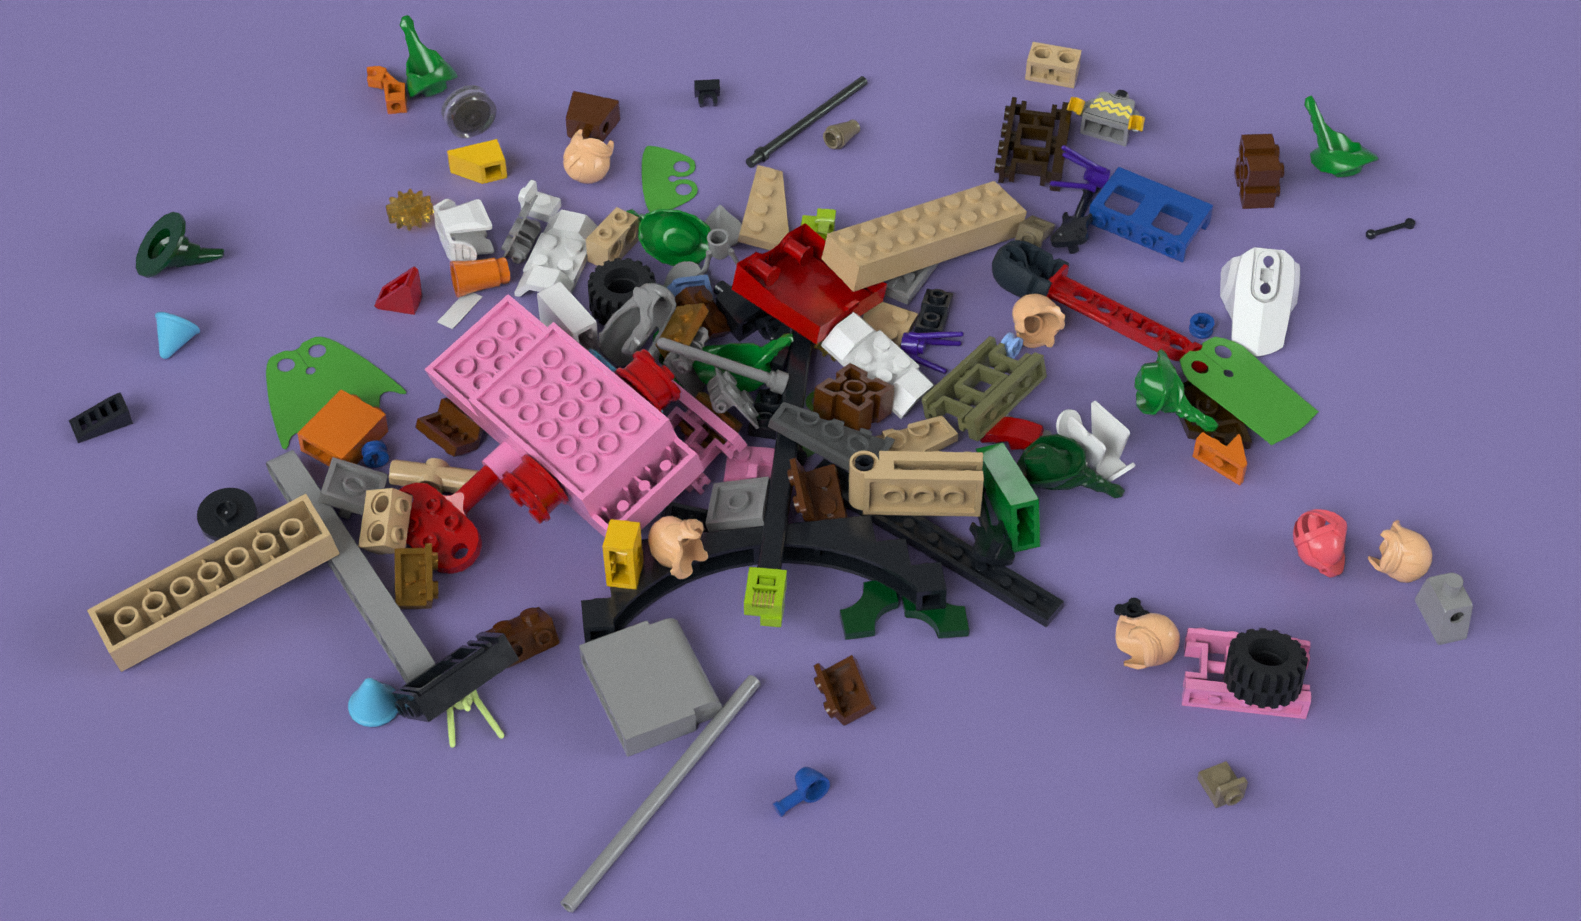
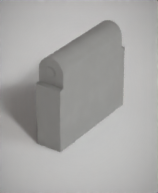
[579,618,722,757]

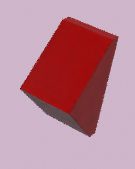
[374,266,423,315]

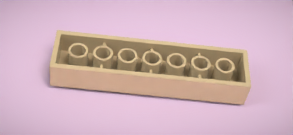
[822,181,1027,292]
[87,494,340,672]

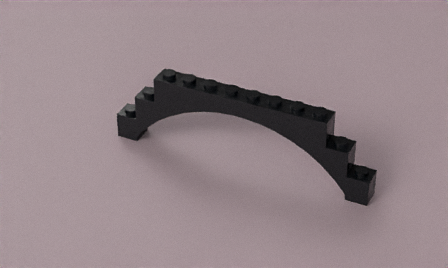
[581,515,947,643]

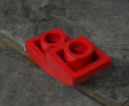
[980,416,1044,450]

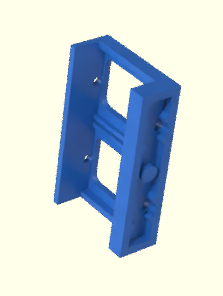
[1089,167,1213,263]

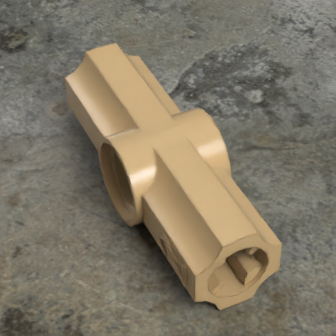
[389,458,479,494]

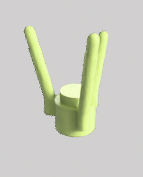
[447,690,504,748]

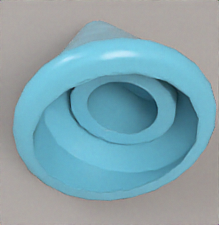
[155,312,200,359]
[348,678,398,727]

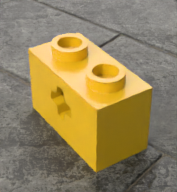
[602,519,644,589]

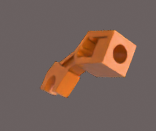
[367,66,407,114]

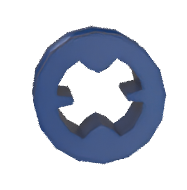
[1189,313,1214,339]
[361,440,389,468]

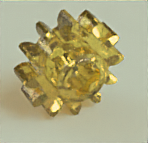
[386,189,434,231]

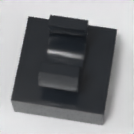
[694,79,720,107]

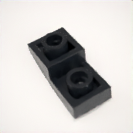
[914,289,953,339]
[770,323,790,372]
[748,389,783,440]

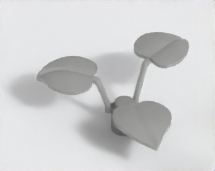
[663,205,742,287]

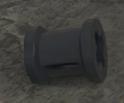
[756,314,790,340]

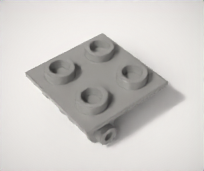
[501,195,541,264]
[663,327,709,398]
[707,367,759,429]

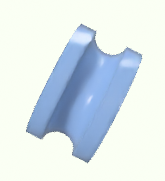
[1001,332,1023,359]

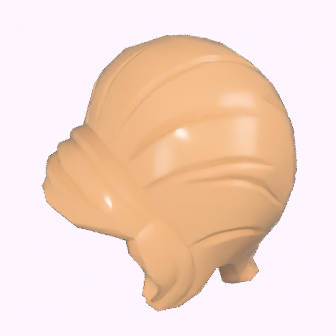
[563,129,614,184]
[1012,294,1065,348]
[648,516,708,579]
[1368,520,1433,583]
[1115,613,1180,669]

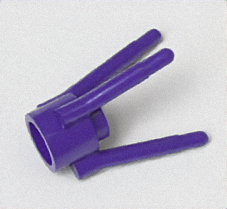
[1050,145,1110,192]
[901,331,964,374]

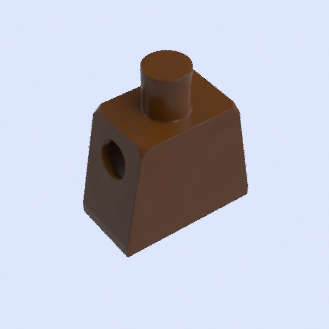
[566,91,620,142]

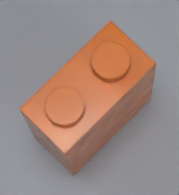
[297,389,388,467]

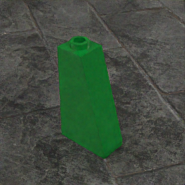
[976,443,1040,553]

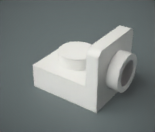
[518,180,561,223]

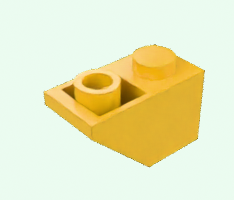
[447,139,507,184]

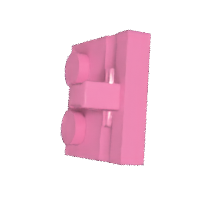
[723,446,775,482]

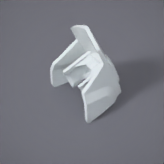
[1220,247,1300,356]

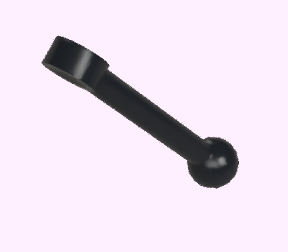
[1366,218,1415,239]

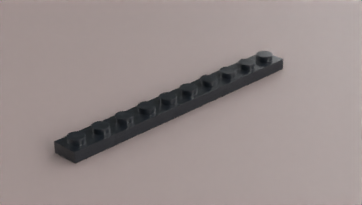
[813,458,1064,627]

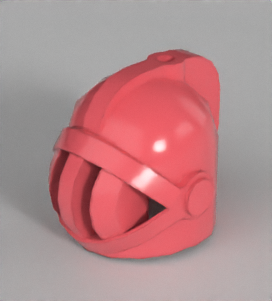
[1293,509,1347,578]

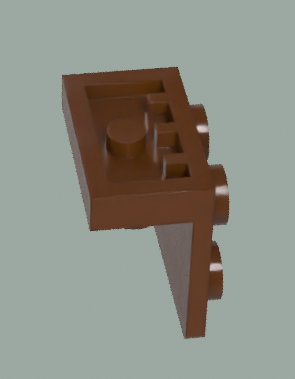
[787,458,848,522]

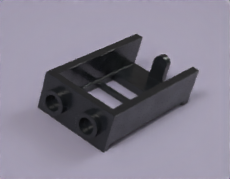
[392,632,519,722]

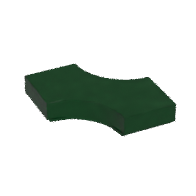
[839,580,899,640]
[901,596,969,639]

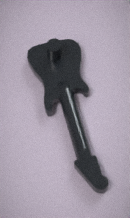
[1050,187,1099,254]
[969,486,1015,566]

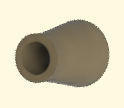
[823,119,860,149]

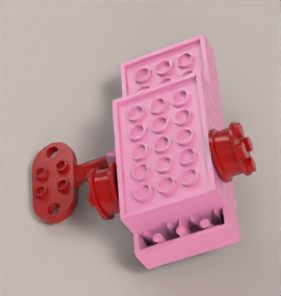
[399,294,705,574]

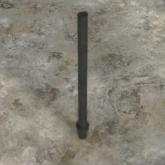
[746,76,867,168]

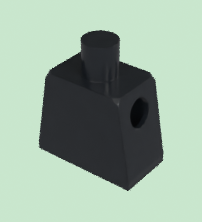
[713,280,769,342]

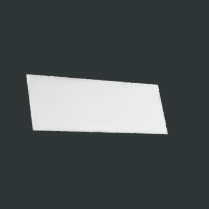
[437,292,482,329]

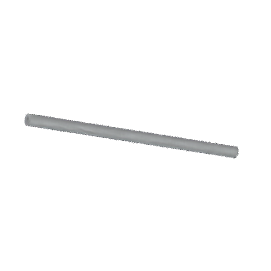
[560,675,761,913]

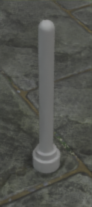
[657,338,789,395]

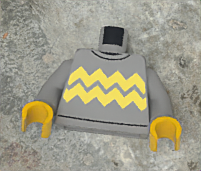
[1066,90,1145,147]

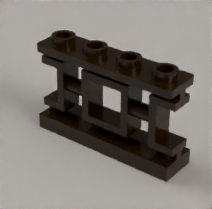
[994,97,1072,192]

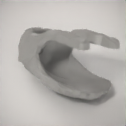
[598,283,676,366]

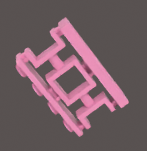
[662,380,748,495]
[1182,628,1311,719]

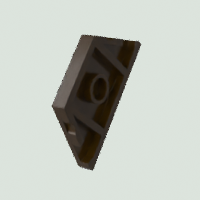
[1178,368,1252,449]

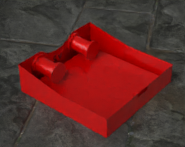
[732,223,887,344]

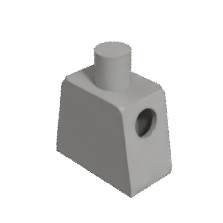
[1415,572,1473,645]

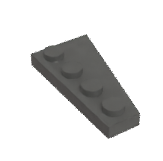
[768,402,895,471]

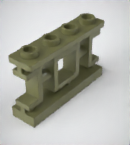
[922,336,1047,442]

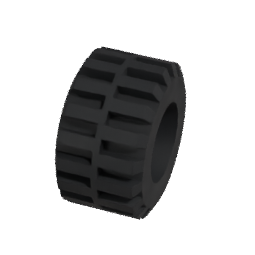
[588,258,656,325]
[1224,628,1308,709]

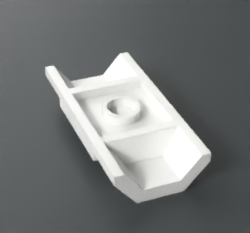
[514,210,598,297]
[821,312,935,419]

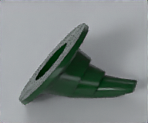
[135,212,224,278]

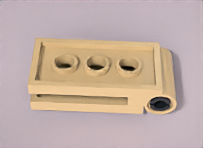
[848,450,984,517]

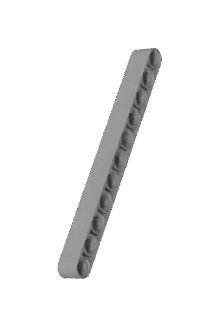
[266,450,435,684]

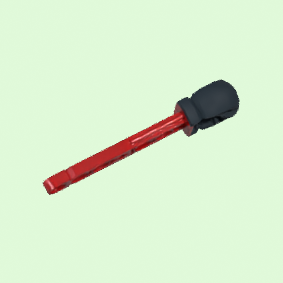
[992,240,1208,373]

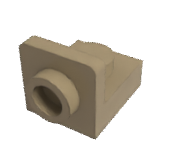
[1015,215,1056,248]
[1197,761,1248,808]

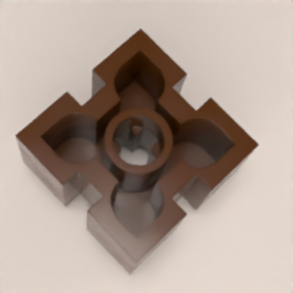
[1234,134,1284,209]
[813,363,895,431]

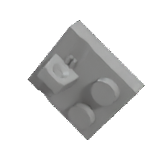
[318,457,388,519]
[705,476,770,532]

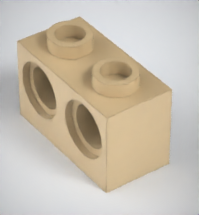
[1025,42,1082,88]
[586,207,639,266]
[358,488,413,555]

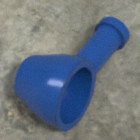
[773,767,830,817]

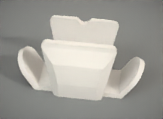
[433,199,494,261]
[1056,401,1136,482]

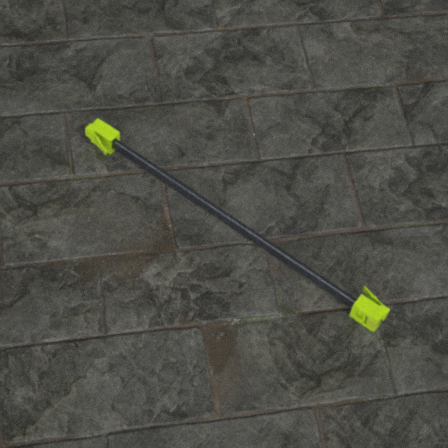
[744,208,836,627]

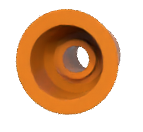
[450,257,510,298]

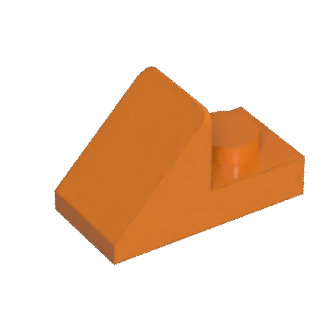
[1192,432,1247,486]

